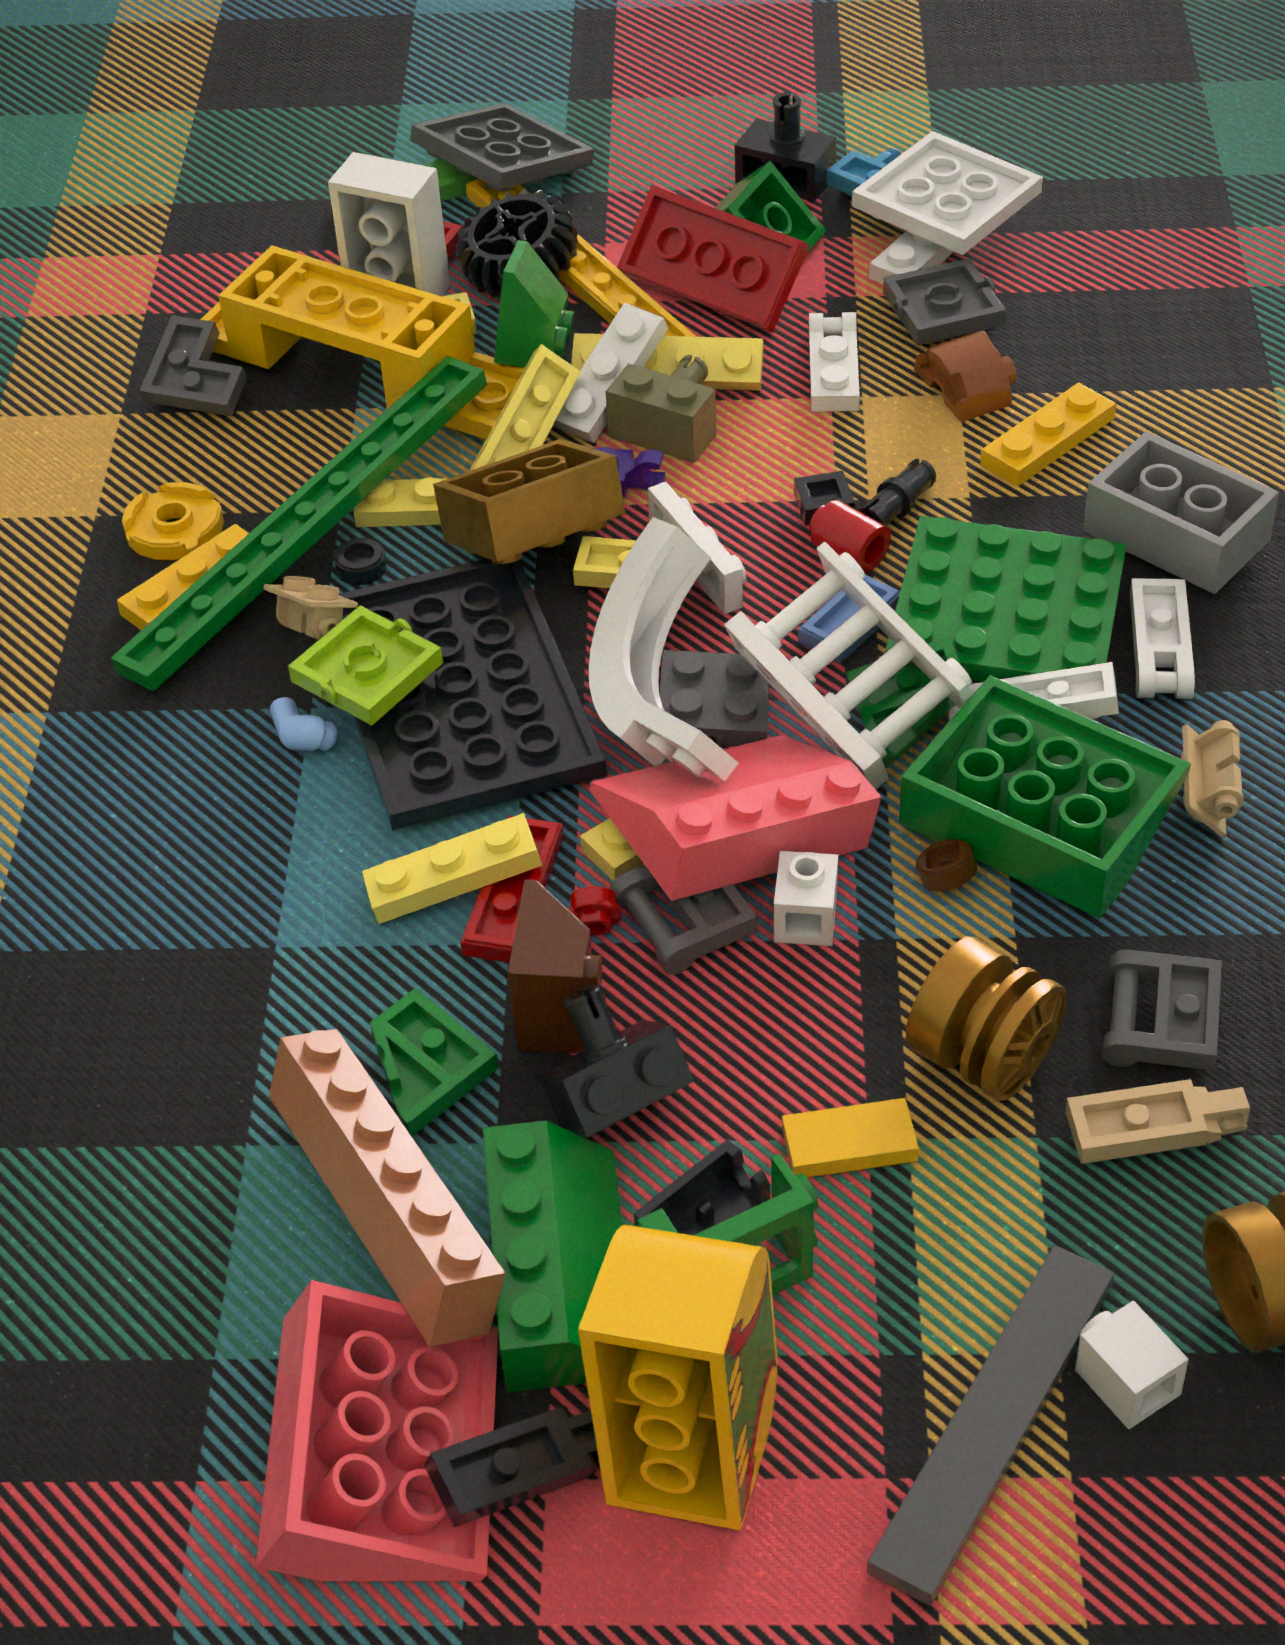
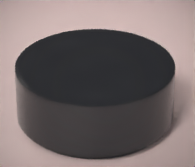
[334,538,387,585]

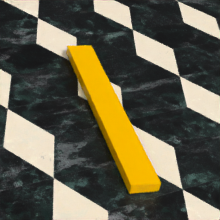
[466,178,697,337]

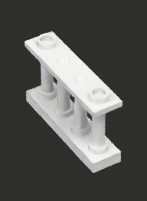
[724,542,972,790]

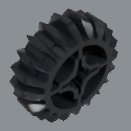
[455,189,578,298]

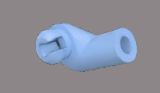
[270,697,338,751]

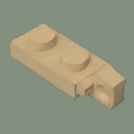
[1066,1079,1250,1164]

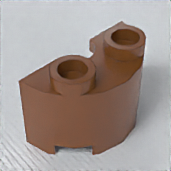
[914,330,1017,422]

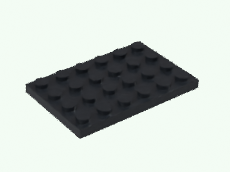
[338,558,607,830]

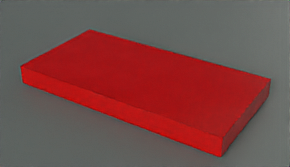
[617,185,810,333]

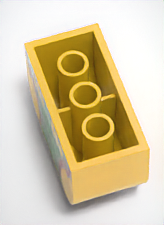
[578,1225,777,1531]

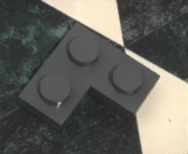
[140,315,247,416]

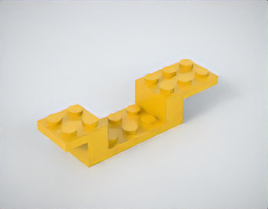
[200,245,525,439]

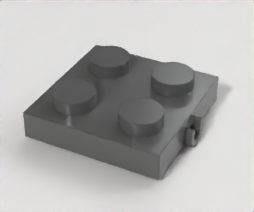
[883,258,1006,346]
[660,650,769,748]

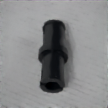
[858,459,936,526]

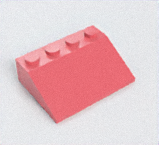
[589,735,881,901]
[256,1280,498,1582]

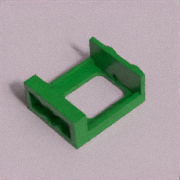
[638,1153,818,1296]

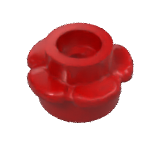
[567,886,622,936]

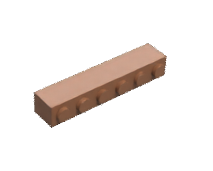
[269,1029,505,1347]

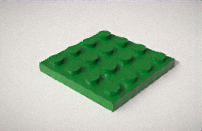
[885,516,1127,682]

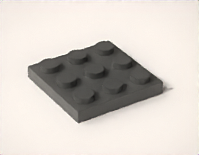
[410,103,594,191]

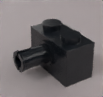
[735,92,836,202]
[538,984,694,1138]

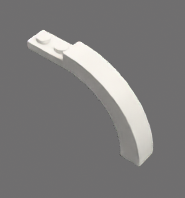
[589,517,738,781]

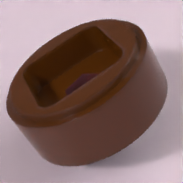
[916,839,977,892]

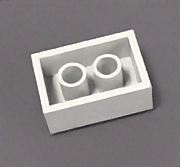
[328,152,450,296]

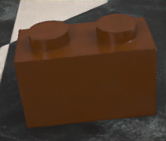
[508,880,606,1053]

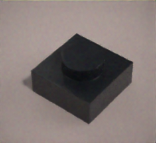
[794,471,855,526]

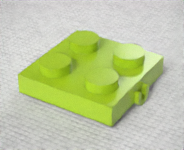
[288,605,443,726]

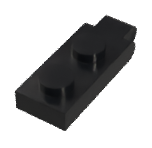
[424,1406,599,1528]

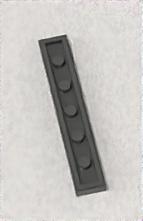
[867,1245,1115,1607]

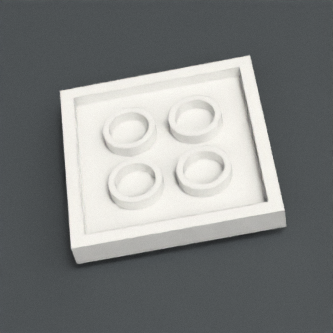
[852,131,1043,255]

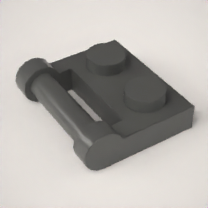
[610,865,757,975]
[1102,950,1222,1071]

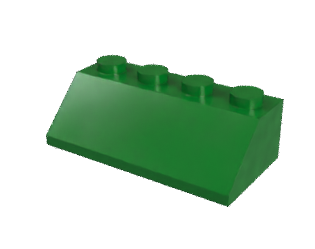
[483,1120,622,1393]

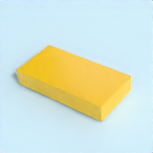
[782,1098,919,1178]

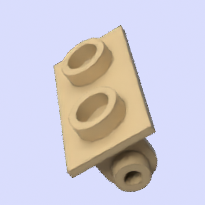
[263,576,358,640]
[1181,720,1244,838]

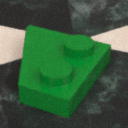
[370,988,499,1137]

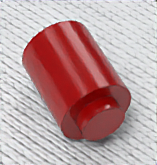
[810,500,891,573]

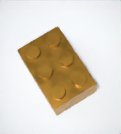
[433,439,626,564]

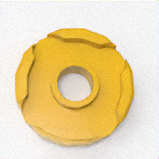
[122,482,224,560]

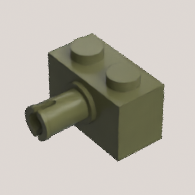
[605,355,716,463]

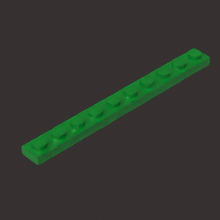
[111,356,487,691]

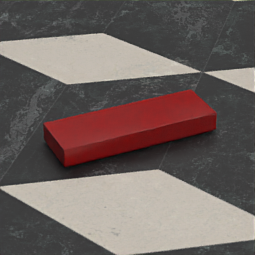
[460,815,564,963]

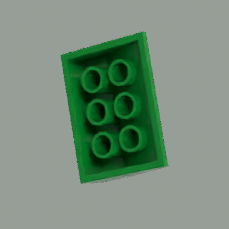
[899,675,1191,918]

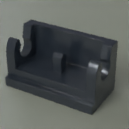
[634,1139,770,1235]

